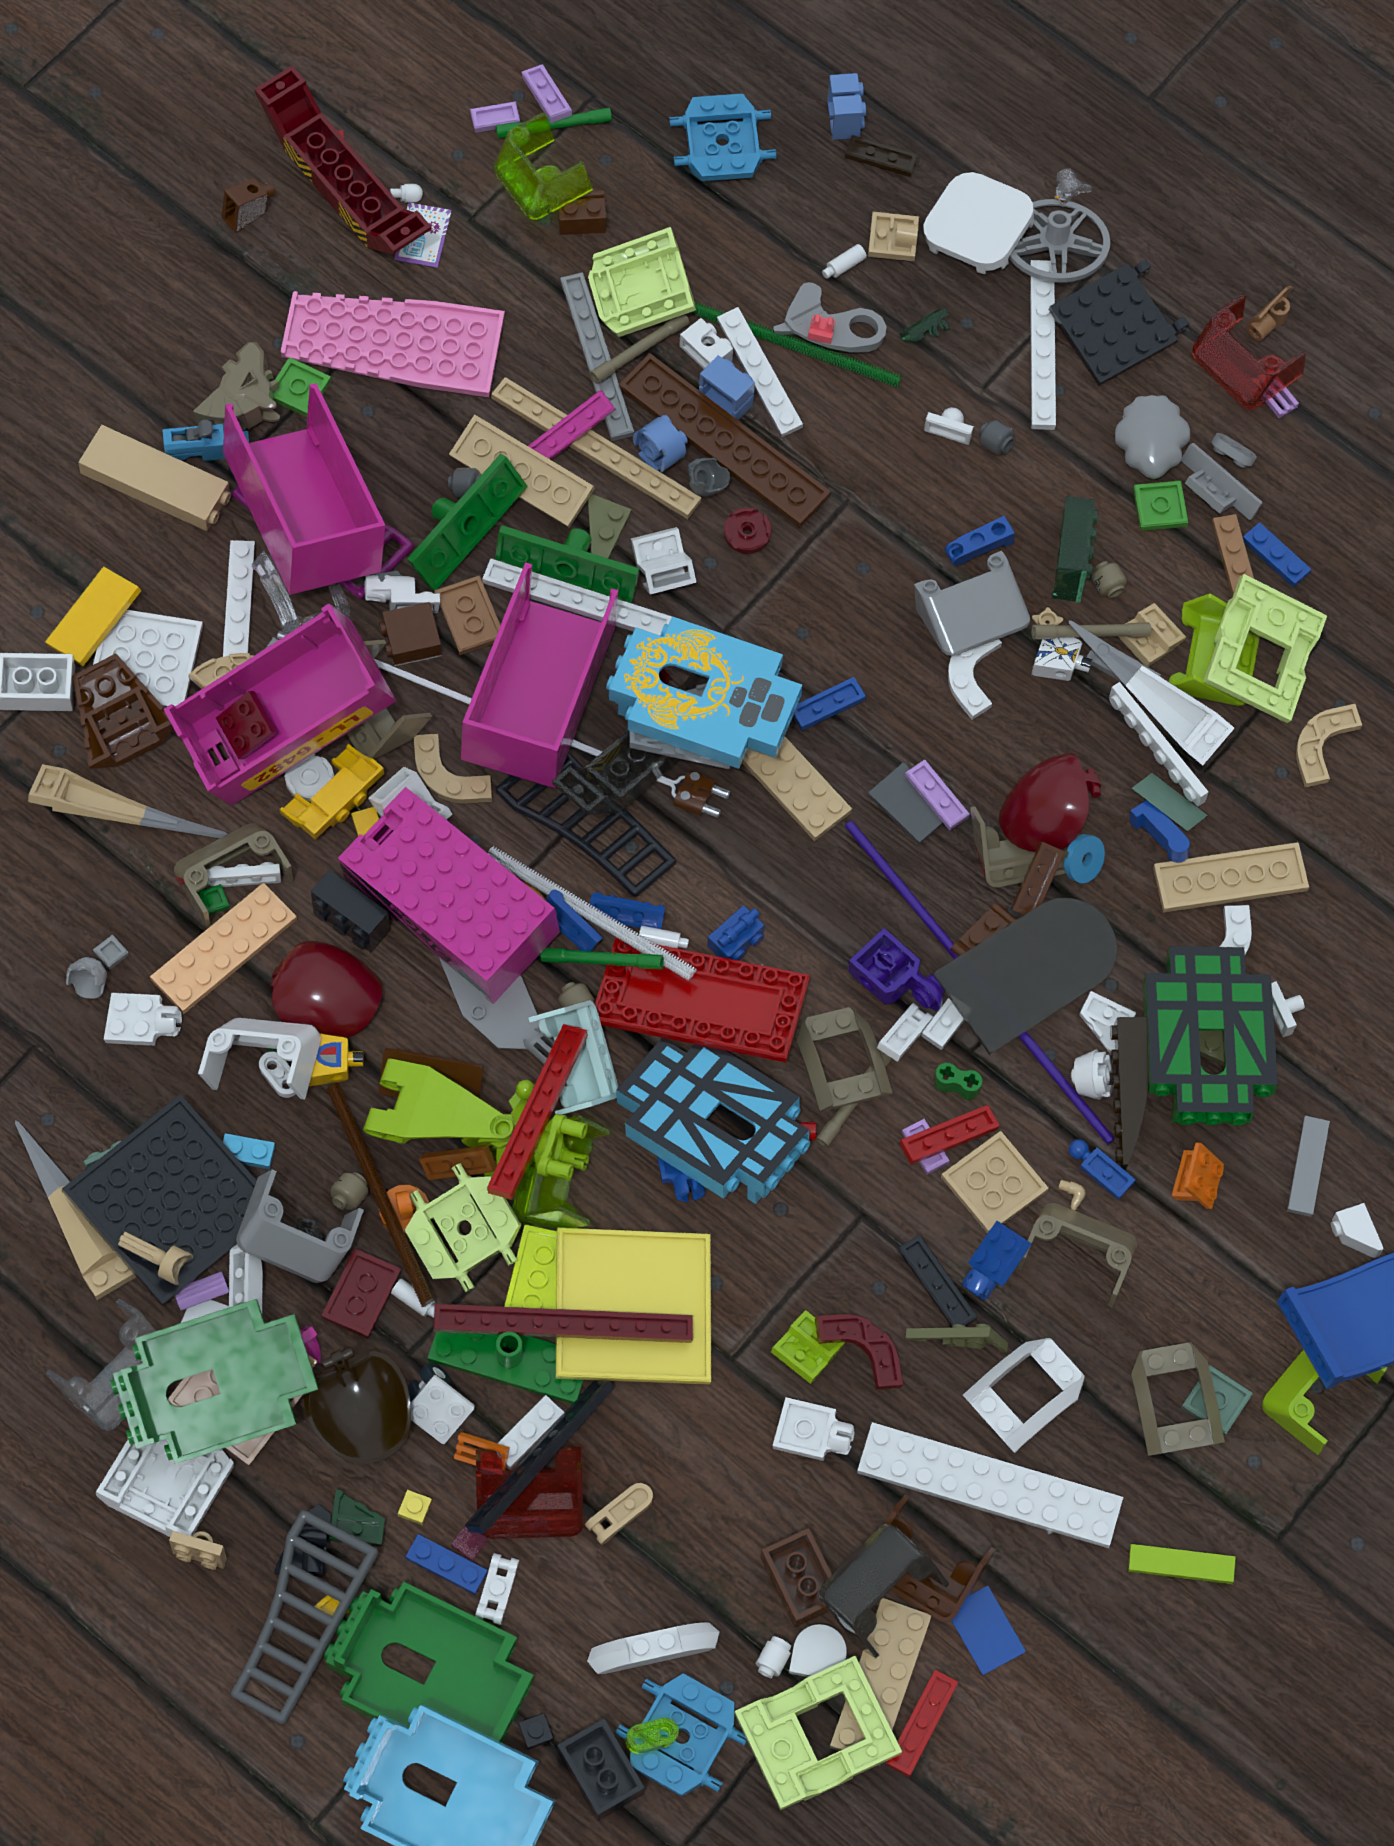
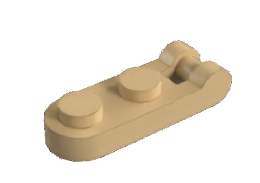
[585,1483,653,1545]

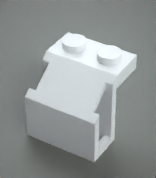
[631,527,696,594]
[368,767,452,820]

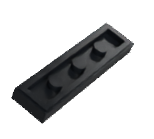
[898,1235,977,1327]

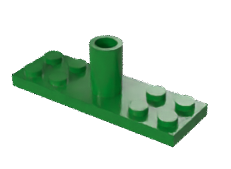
[407,454,528,591]
[495,525,639,604]
[427,1332,584,1404]

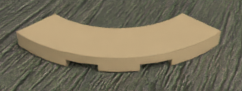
[188,653,254,689]

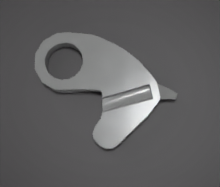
[774,282,887,352]

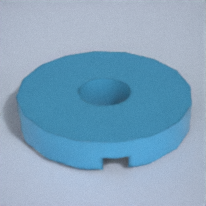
[1064,834,1105,883]

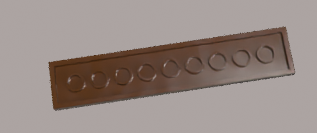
[619,353,831,528]

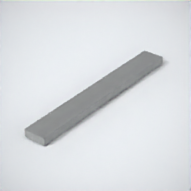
[560,272,634,441]

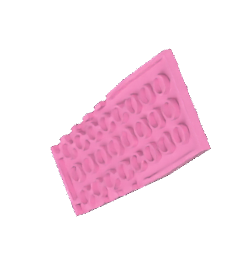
[281,291,505,397]

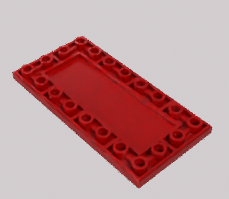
[594,937,810,1063]

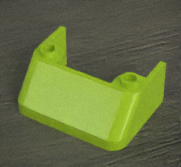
[1262,1349,1387,1455]

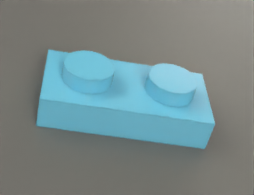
[223,1133,275,1170]

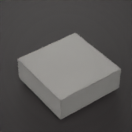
[93,935,129,970]

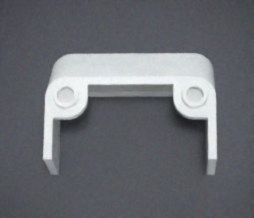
[198,1018,321,1100]

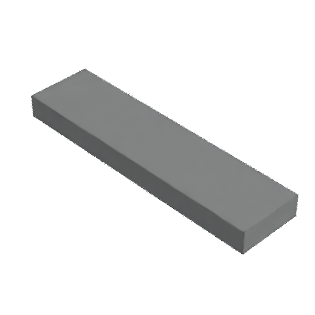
[1287,1116,1330,1217]

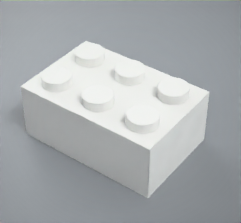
[0,653,76,711]

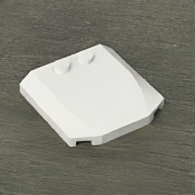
[96,1439,234,1537]

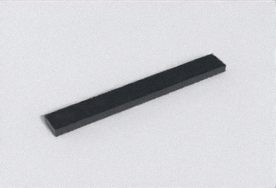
[465,1380,614,1534]

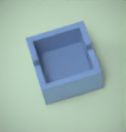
[827,73,866,140]
[699,355,755,420]

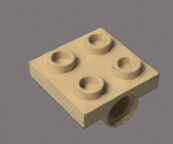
[868,212,919,261]
[169,1531,227,1570]

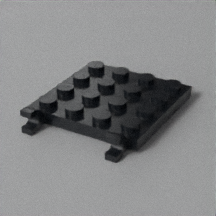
[1048,259,1189,386]

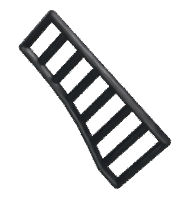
[495,752,676,897]

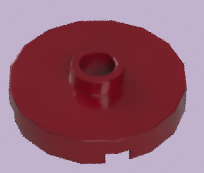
[724,507,771,553]

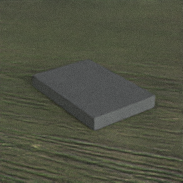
[868,762,944,845]

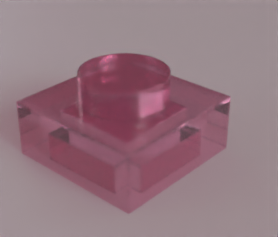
[451,1527,488,1561]

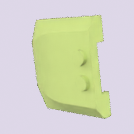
[588,227,696,337]

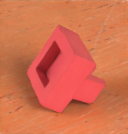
[807,314,836,344]

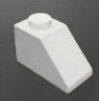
[1331,1203,1384,1258]

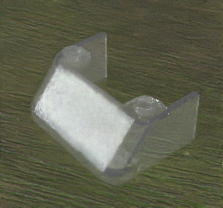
[46,1299,156,1431]

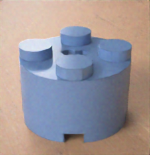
[633,415,688,472]

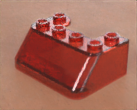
[476,1447,583,1539]

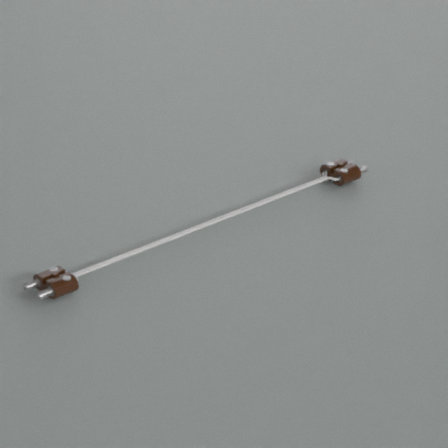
[277,613,730,818]

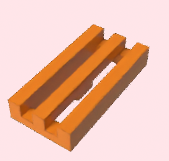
[454,1432,510,1474]

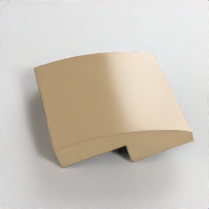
[1118,603,1186,667]

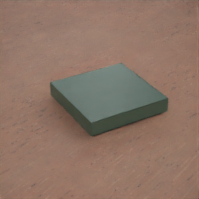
[1181,1365,1253,1436]

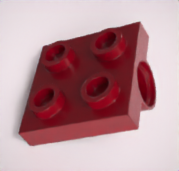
[216,691,277,759]

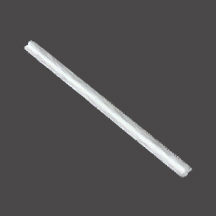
[488,846,697,981]

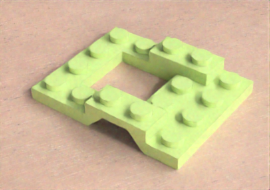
[1203,574,1327,723]
[734,1656,902,1810]

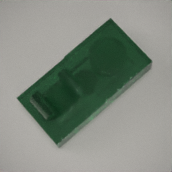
[899,308,949,342]

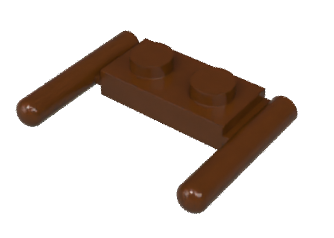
[950,902,1037,983]

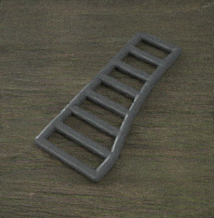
[231,1510,378,1724]

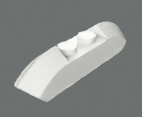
[229,1244,263,1313]
[587,1623,720,1674]

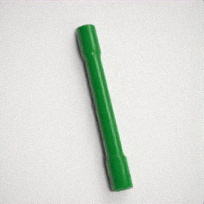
[496,108,612,139]
[540,947,664,970]

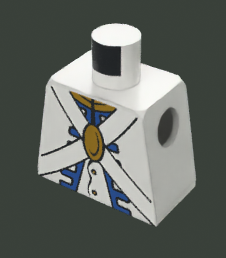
[1032,637,1092,681]

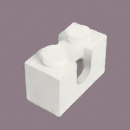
[680,318,733,369]

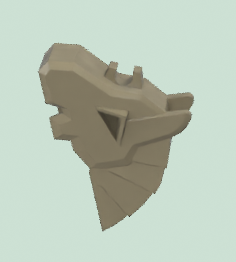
[193,342,281,431]

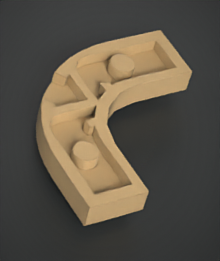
[1296,704,1362,787]
[414,734,492,803]

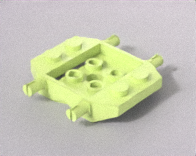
[405,1163,521,1293]

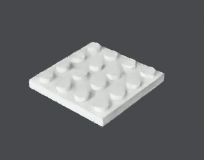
[93,610,203,708]

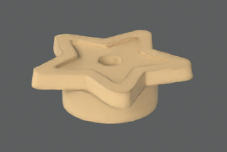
[1032,607,1063,625]

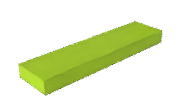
[1128,1544,1235,1584]

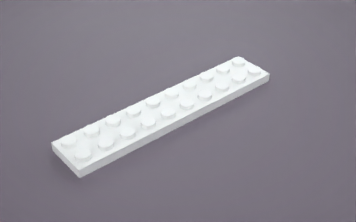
[857,1422,1123,1548]

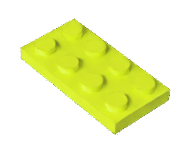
[504,1225,557,1309]

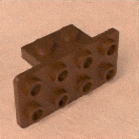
[378,1048,484,1099]

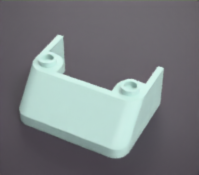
[529,1000,619,1115]

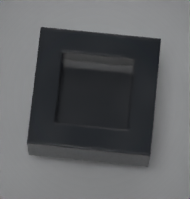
[519,1713,553,1750]

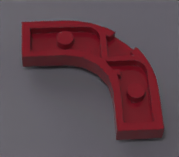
[814,1314,903,1390]

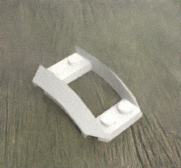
[963,1338,1085,1453]

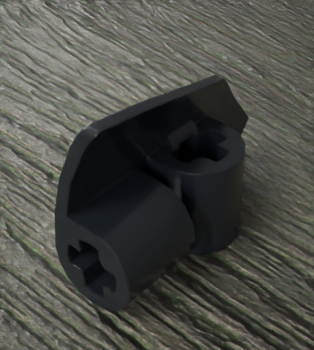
[274,1504,332,1577]

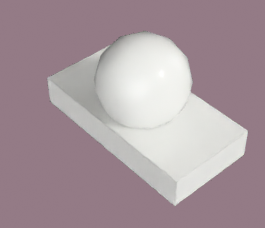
[924,407,974,445]

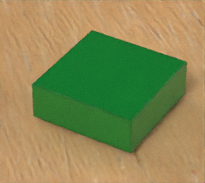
[197,884,230,916]

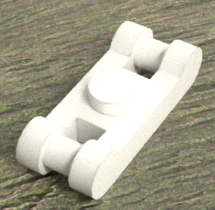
[475,1553,519,1625]

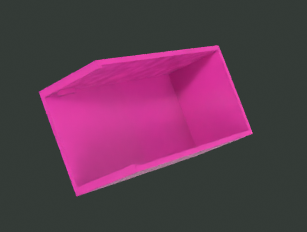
[223,383,385,595]
[461,563,619,788]

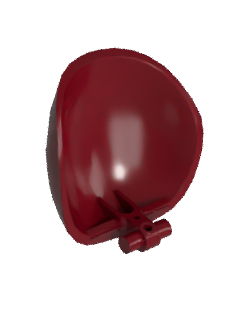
[999,753,1101,852]
[270,941,382,1038]

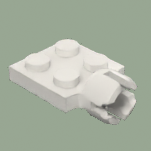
[104,993,182,1046]
[773,1397,854,1461]

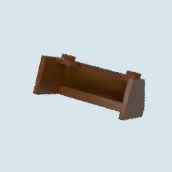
[863,1494,996,1622]

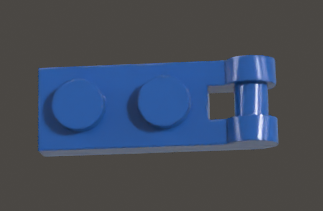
[545,890,603,951]

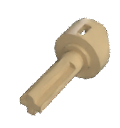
[118,1232,193,1285]

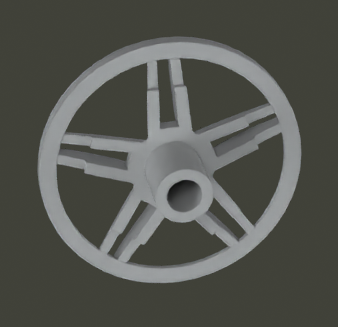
[1009,199,1110,282]

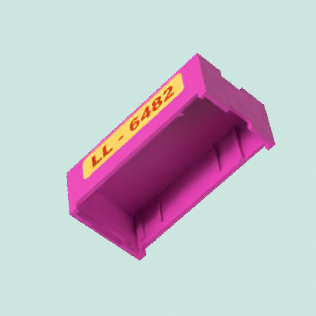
[164,603,396,805]

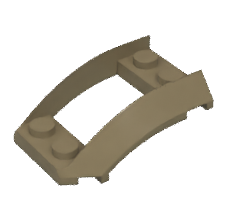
[796,1007,893,1113]
[1131,1342,1225,1456]

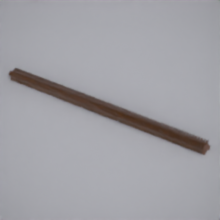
[327,1082,434,1307]

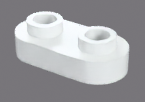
[259,1052,296,1098]

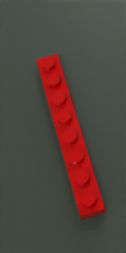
[487,1024,588,1200]

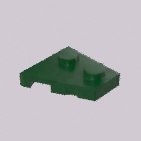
[329,1489,385,1547]

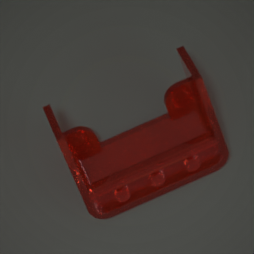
[1192,293,1306,409]

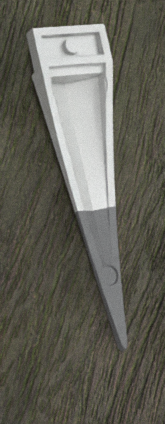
[1069,621,1234,765]

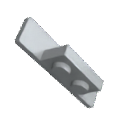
[1182,443,1262,520]

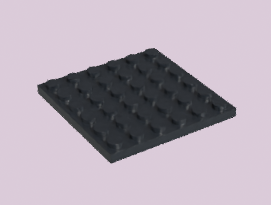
[62,1094,269,1306]

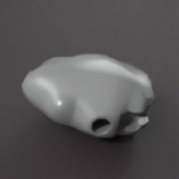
[1115,395,1190,479]

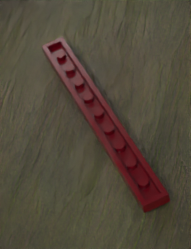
[433,1304,693,1343]

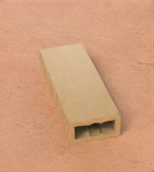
[78,425,231,531]

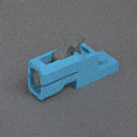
[163,420,249,461]

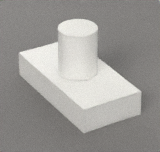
[1272,981,1305,1037]

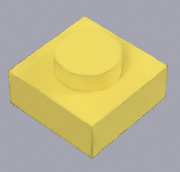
[398,1490,432,1525]

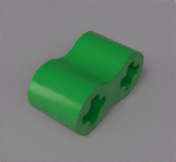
[934,1063,982,1100]

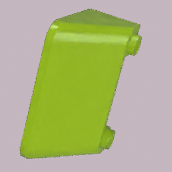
[1169,594,1260,706]

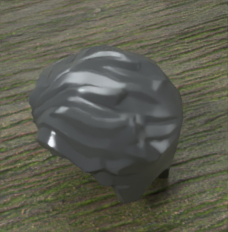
[687,458,730,497]

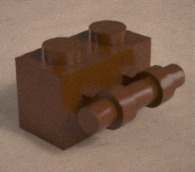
[557,188,606,235]

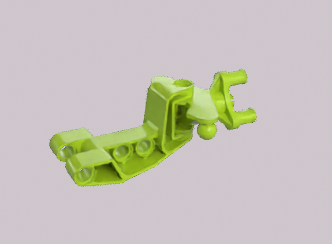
[363,1059,589,1181]

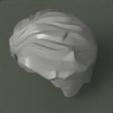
[66,957,107,999]

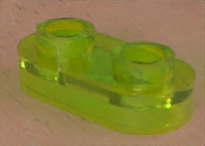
[625,1718,679,1754]

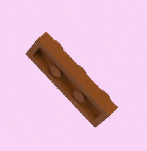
[419,1145,497,1180]

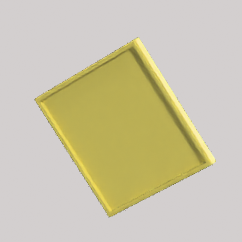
[555,1228,711,1384]

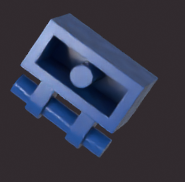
[707,905,765,961]

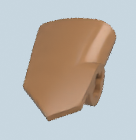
[1246,286,1293,341]

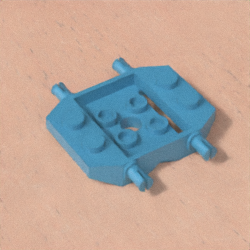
[669,94,776,181]
[615,1673,747,1797]

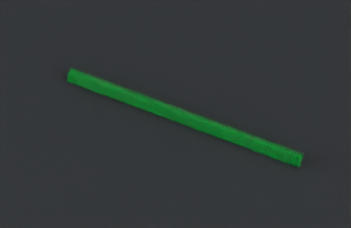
[689,301,902,388]

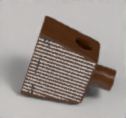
[221,178,275,233]

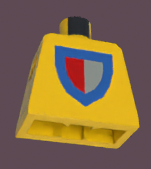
[309,1034,364,1086]

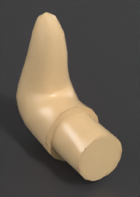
[1058,1180,1086,1211]

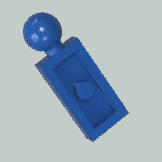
[1068,1139,1136,1201]

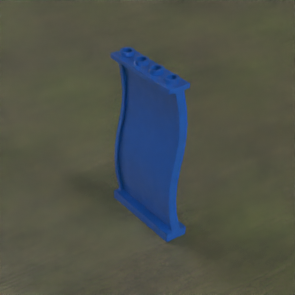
[1277,1253,1394,1389]

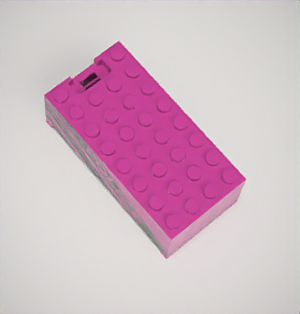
[338,786,560,1004]

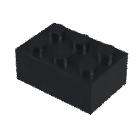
[311,870,390,953]
[557,1719,645,1821]

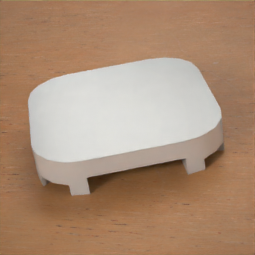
[923,172,1034,274]

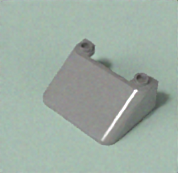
[914,551,1030,656]

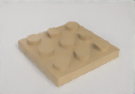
[941,1131,1049,1234]

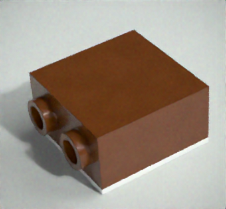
[379,602,441,666]

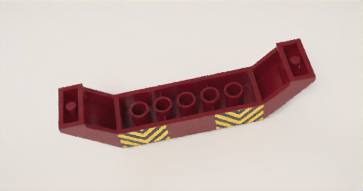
[254,65,432,254]

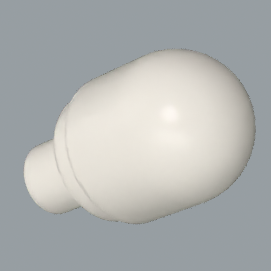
[390,184,423,203]

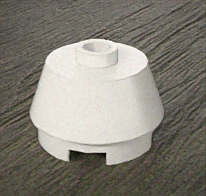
[1071,1050,1112,1100]

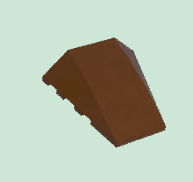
[73,653,174,769]

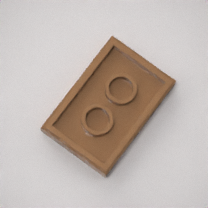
[434,575,500,655]

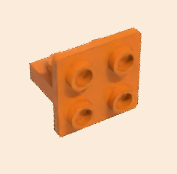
[1171,1143,1224,1209]

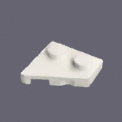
[1079,991,1136,1054]

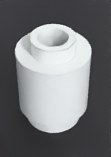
[756,1636,791,1678]

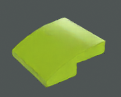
[771,1310,845,1384]

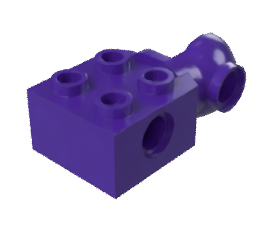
[849,928,946,1011]

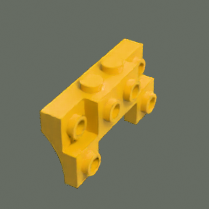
[280,744,384,840]

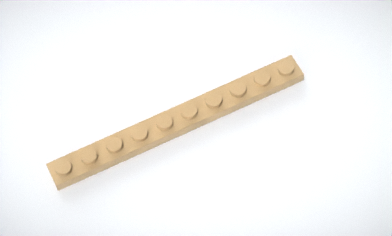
[491,377,701,519]

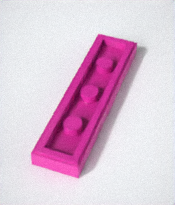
[528,390,616,460]

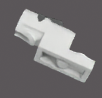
[365,571,440,613]

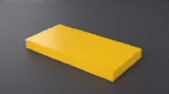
[45,566,142,666]

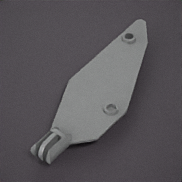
[439,957,555,1064]

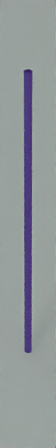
[845,821,1115,1145]

